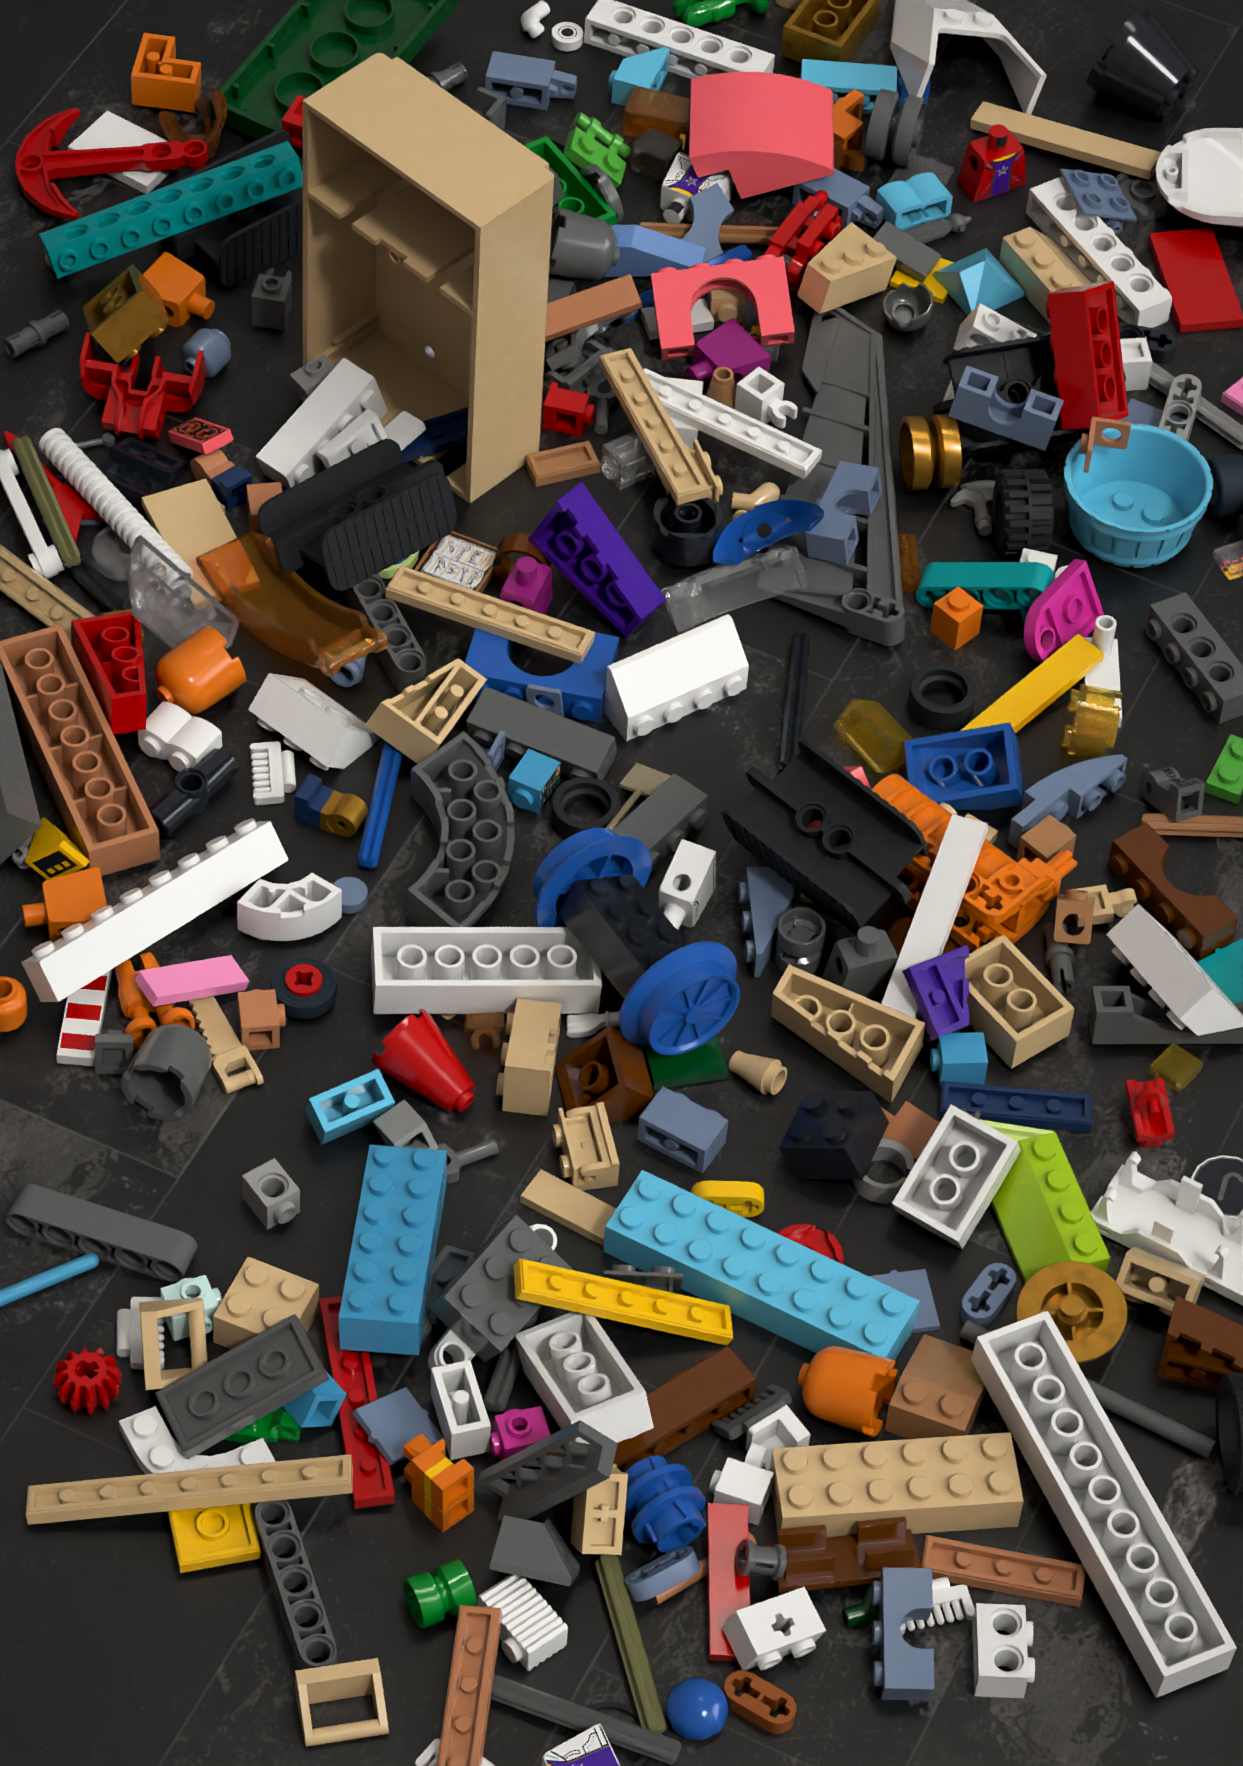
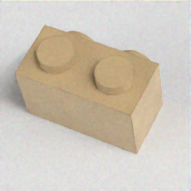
[1116,1247,1206,1316]

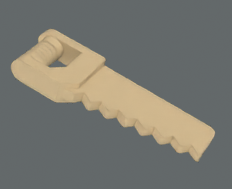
[189,996,264,1094]

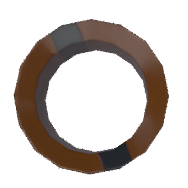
[493,533,551,583]

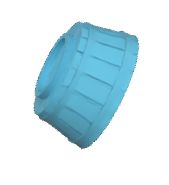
[1064,423,1213,568]

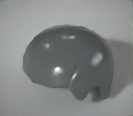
[882,283,933,332]

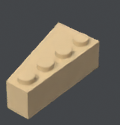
[771,965,925,1104]

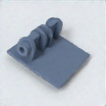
[1060,169,1137,234]

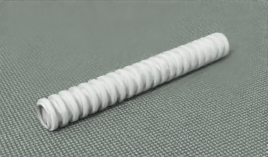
[39,428,193,593]

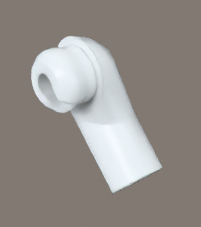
[520,0,550,39]

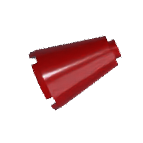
[371,1009,476,1113]

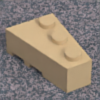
[797,222,897,314]
[365,658,487,764]
[496,998,562,1116]

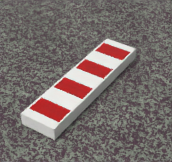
[56,969,112,1067]

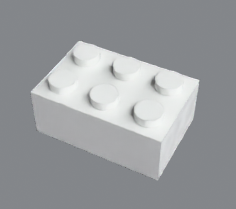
[892,1105,1021,1250]

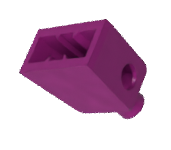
[685,318,771,388]
[500,557,553,614]

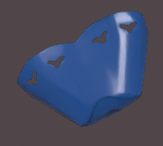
[713,499,824,566]

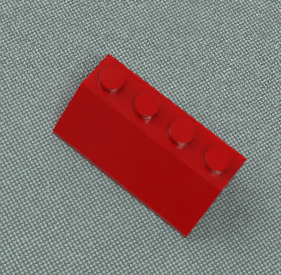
[1046,281,1129,430]

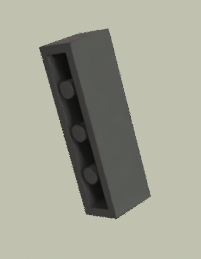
[466,686,617,780]
[613,773,708,873]

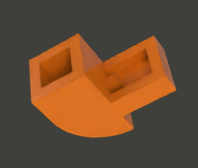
[833,89,864,150]

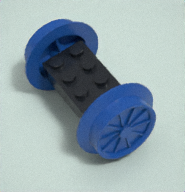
[533,828,740,1056]

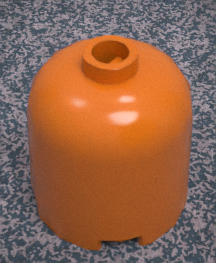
[155,626,247,714]
[798,1345,898,1437]

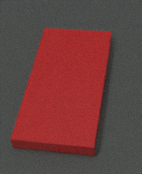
[1148,228,1243,333]

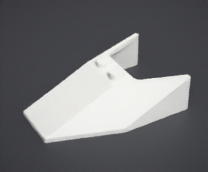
[890,0,1047,115]

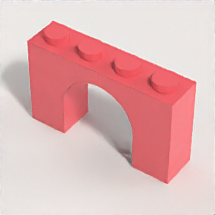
[651,254,795,360]

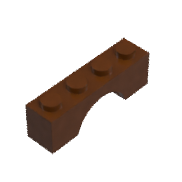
[1108,822,1238,960]

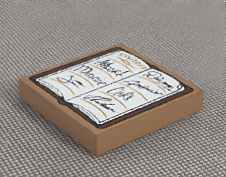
[414,531,497,593]

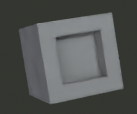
[242,1158,300,1230]

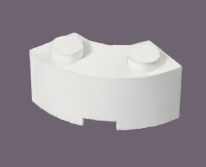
[237,873,342,941]

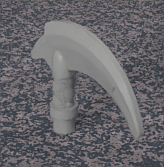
[950,480,995,536]

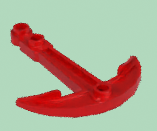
[15,107,209,220]

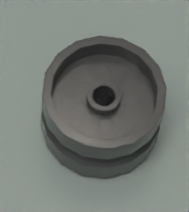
[865,89,926,168]

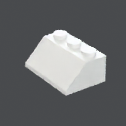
[248,673,381,770]

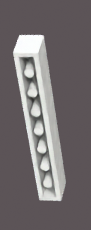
[21,818,289,1002]

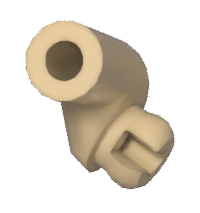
[731,482,780,511]

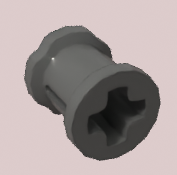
[735,1539,787,1581]

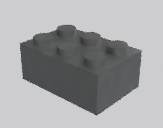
[428,1214,573,1362]

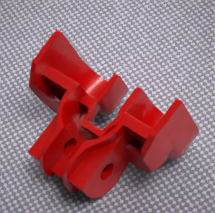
[80,332,207,440]

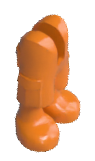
[115,952,195,1050]

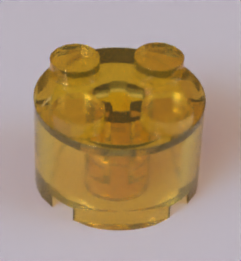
[1061,684,1123,759]

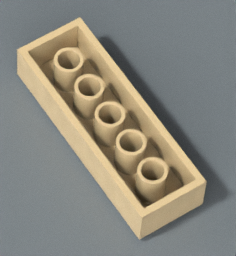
[769,1432,1024,1537]

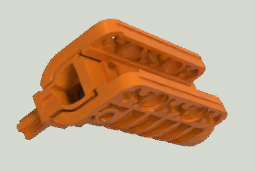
[871,774,1077,951]

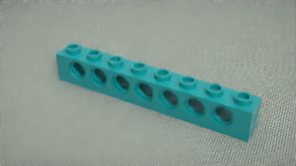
[39,141,303,279]

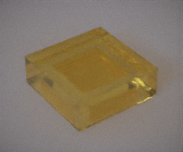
[1149,1042,1203,1092]

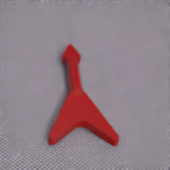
[3,431,105,543]

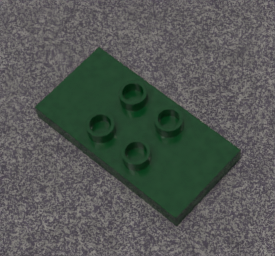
[210,0,458,160]

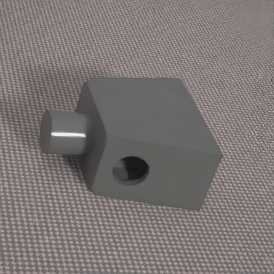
[822,926,898,999]

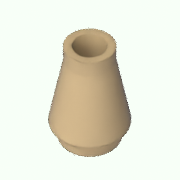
[729,1050,787,1095]

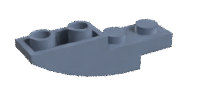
[1008,754,1128,849]

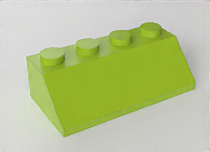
[991,1132,1110,1284]

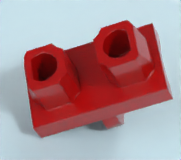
[1124,1078,1175,1148]

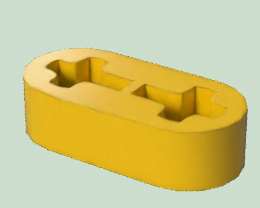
[691,1180,764,1217]

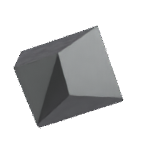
[489,1515,580,1587]

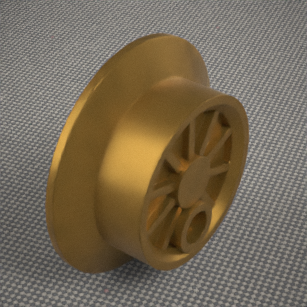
[1017,1261,1127,1364]

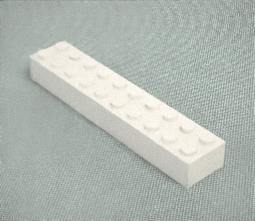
[971,1311,1237,1698]

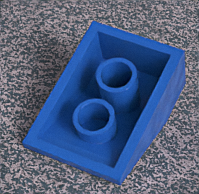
[904,722,1024,810]

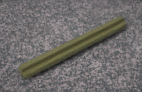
[13,436,81,568]
[595,1554,667,1734]

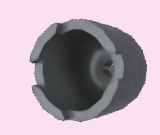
[549,206,620,282]
[121,1023,212,1121]

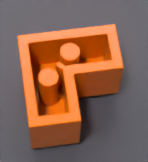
[131,33,202,113]

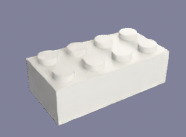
[515,1311,654,1444]

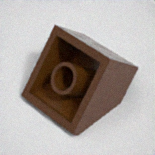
[555,1026,655,1123]

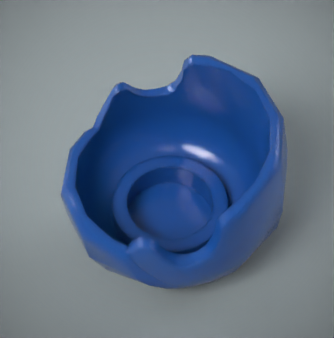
[665,1678,729,1740]

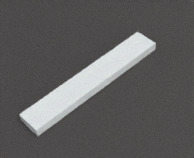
[644,368,822,479]
[881,814,989,1019]

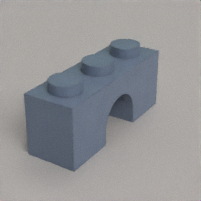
[948,366,1064,451]
[802,461,882,564]
[872,1567,935,1700]

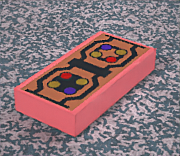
[168,417,234,455]

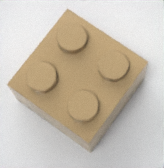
[213,1257,319,1349]

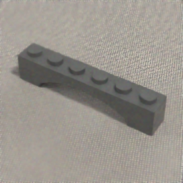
[1087,986,1243,1044]

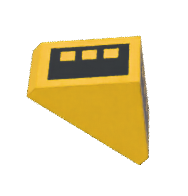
[25,817,90,880]

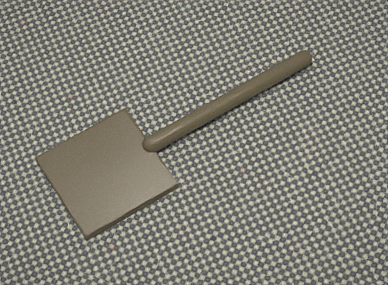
[606,762,671,830]

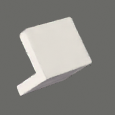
[1120,338,1152,391]
[745,1405,811,1471]

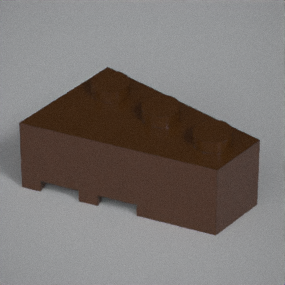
[1156,1295,1243,1392]

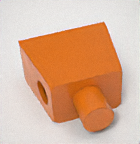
[143,251,215,327]
[22,866,107,943]

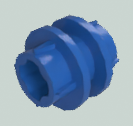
[624,1456,706,1553]

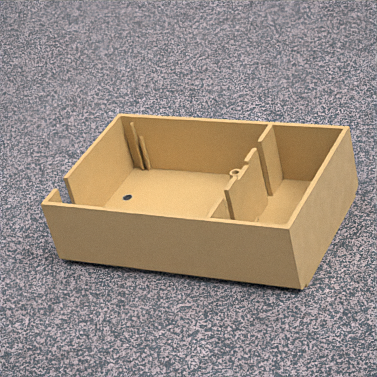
[303,53,554,503]

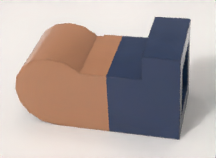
[190,449,252,512]

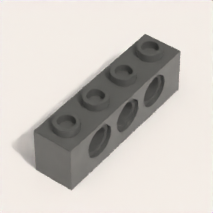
[1145,592,1243,724]

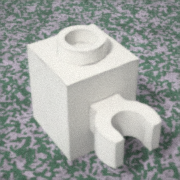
[734,367,798,429]
[708,1443,774,1525]

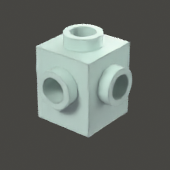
[160,1275,222,1341]

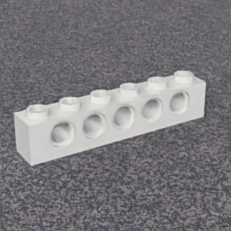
[584,0,775,79]
[1026,176,1172,328]

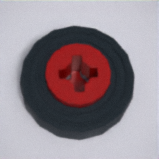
[270,956,338,1019]

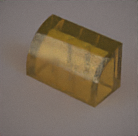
[833,699,913,773]

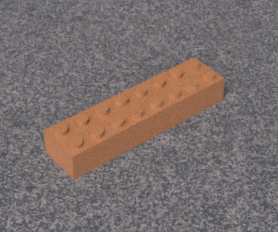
[0,624,160,876]

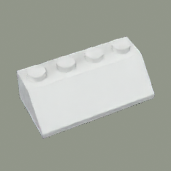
[604,614,749,741]
[1106,904,1243,1036]

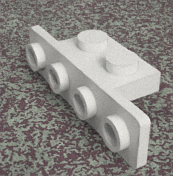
[318,409,426,468]

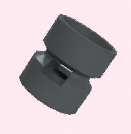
[774,907,826,974]

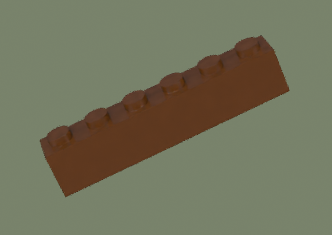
[535,1346,757,1517]

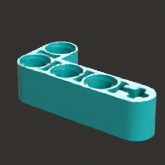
[916,562,1055,625]

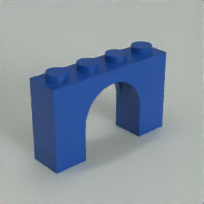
[465,628,619,723]

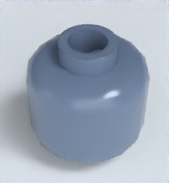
[181,328,231,378]

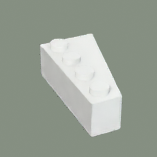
[255,358,388,489]

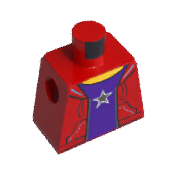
[957,124,1026,203]

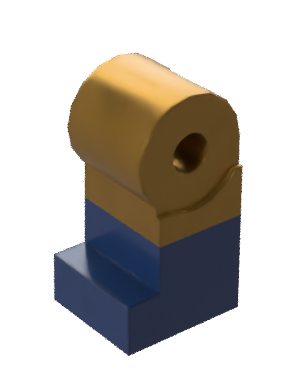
[295,773,368,837]

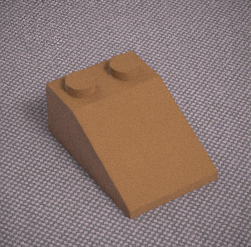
[885,1334,987,1439]

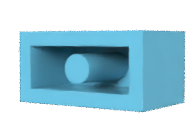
[305,1069,395,1145]

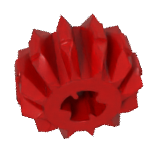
[53,1345,122,1415]

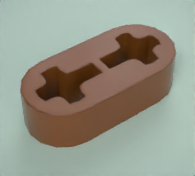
[723,1670,797,1734]

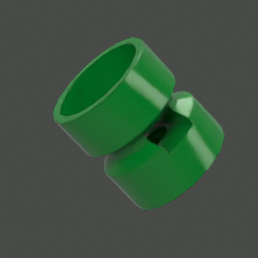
[403,1558,477,1629]

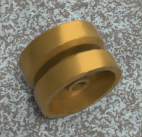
[899,413,962,491]

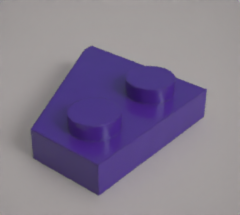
[902,945,969,1040]

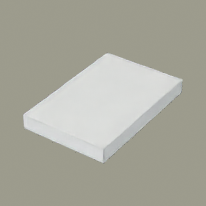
[68,111,174,194]

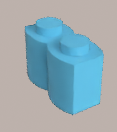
[876,172,953,231]

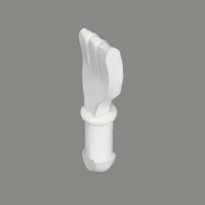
[566,1011,620,1038]

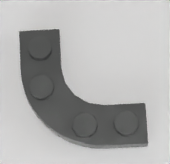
[546,291,641,372]

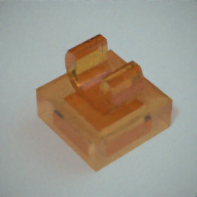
[463,1011,505,1050]

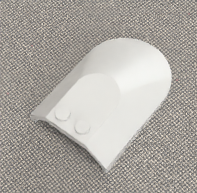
[1156,128,1243,228]

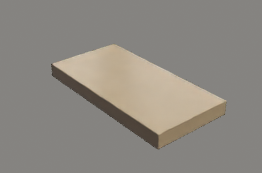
[141,478,259,609]

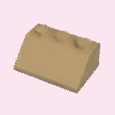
[999,227,1092,325]

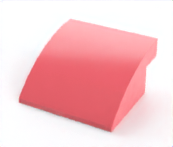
[689,72,834,199]

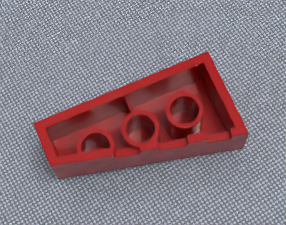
[71,610,146,734]

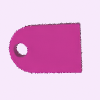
[1024,559,1104,663]

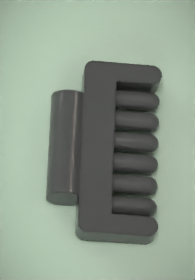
[712,1384,792,1440]

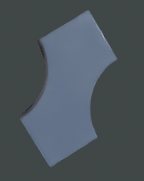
[681,183,734,262]

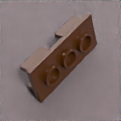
[767,1517,922,1593]

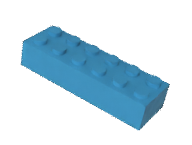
[339,1145,447,1355]

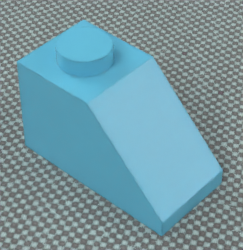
[608,47,670,112]

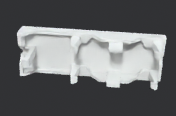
[1091,1151,1243,1306]

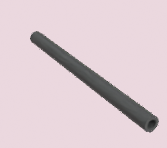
[960,1320,1216,1459]

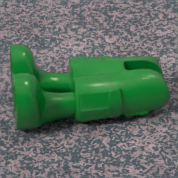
[672,0,769,28]

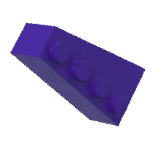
[528,481,666,638]

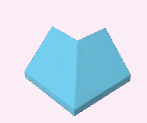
[933,248,1025,316]

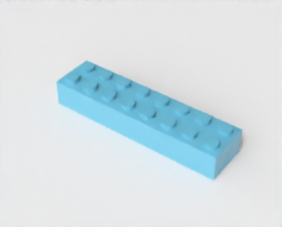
[604,1170,920,1360]

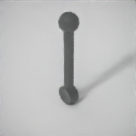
[75,432,115,449]

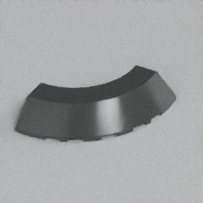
[407,731,515,927]

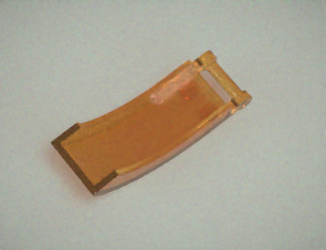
[195,531,388,677]

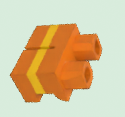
[403,1433,474,1533]

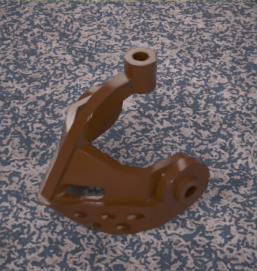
[159,89,227,159]

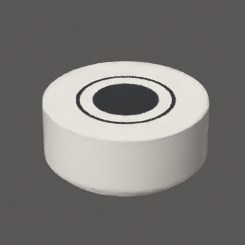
[551,22,583,52]

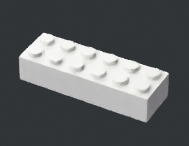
[371,927,602,1014]

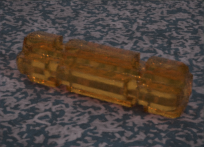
[898,533,920,593]

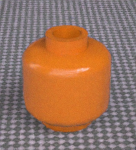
[0,976,27,1032]

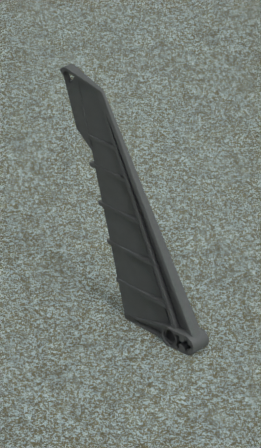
[757,307,906,646]

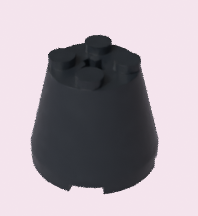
[1087,8,1200,121]

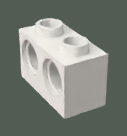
[953,303,1037,350]
[972,1603,1035,1698]

